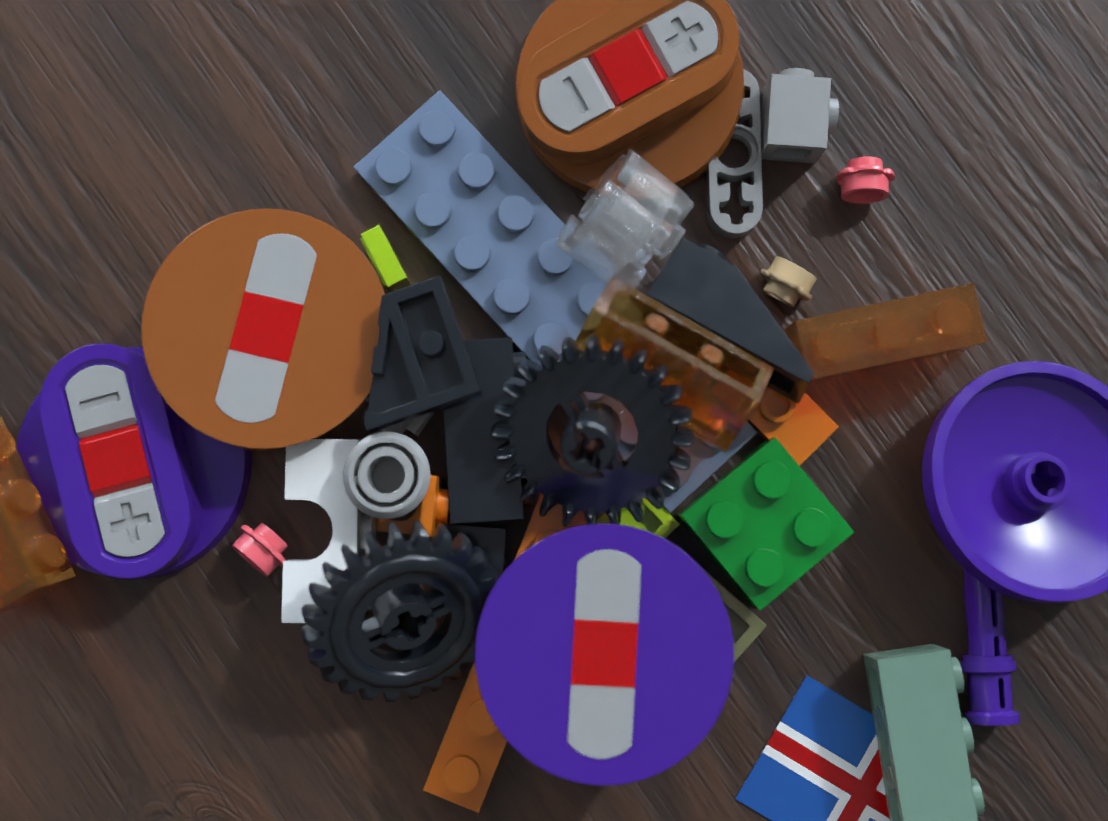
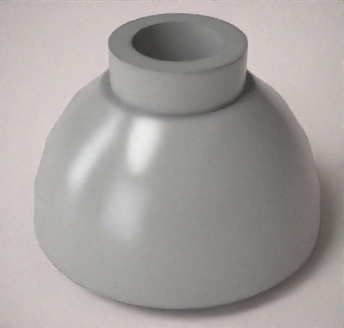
[343,432,430,519]

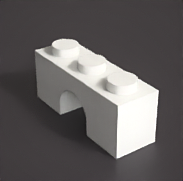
[281,439,376,623]

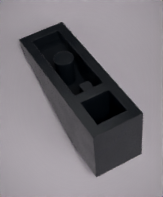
[644,238,814,404]

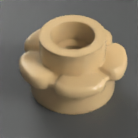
[760,256,817,307]

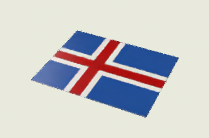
[735,675,890,821]

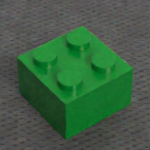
[674,437,854,611]

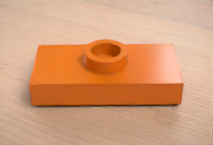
[713,367,839,466]

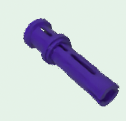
[960,568,1020,726]

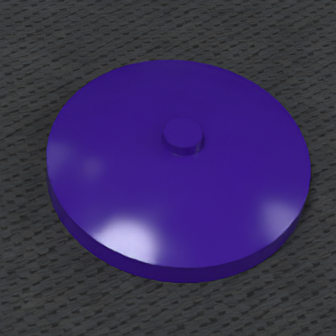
[922,361,1108,604]

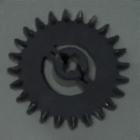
[490,335,695,527]
[301,520,498,702]

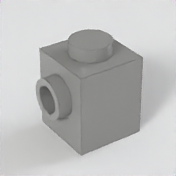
[760,68,839,163]

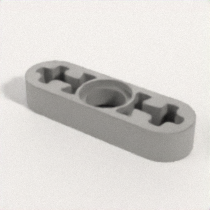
[706,69,763,239]

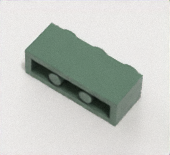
[863,644,985,821]

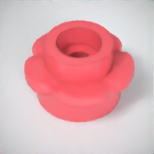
[836,156,895,204]
[232,523,288,577]

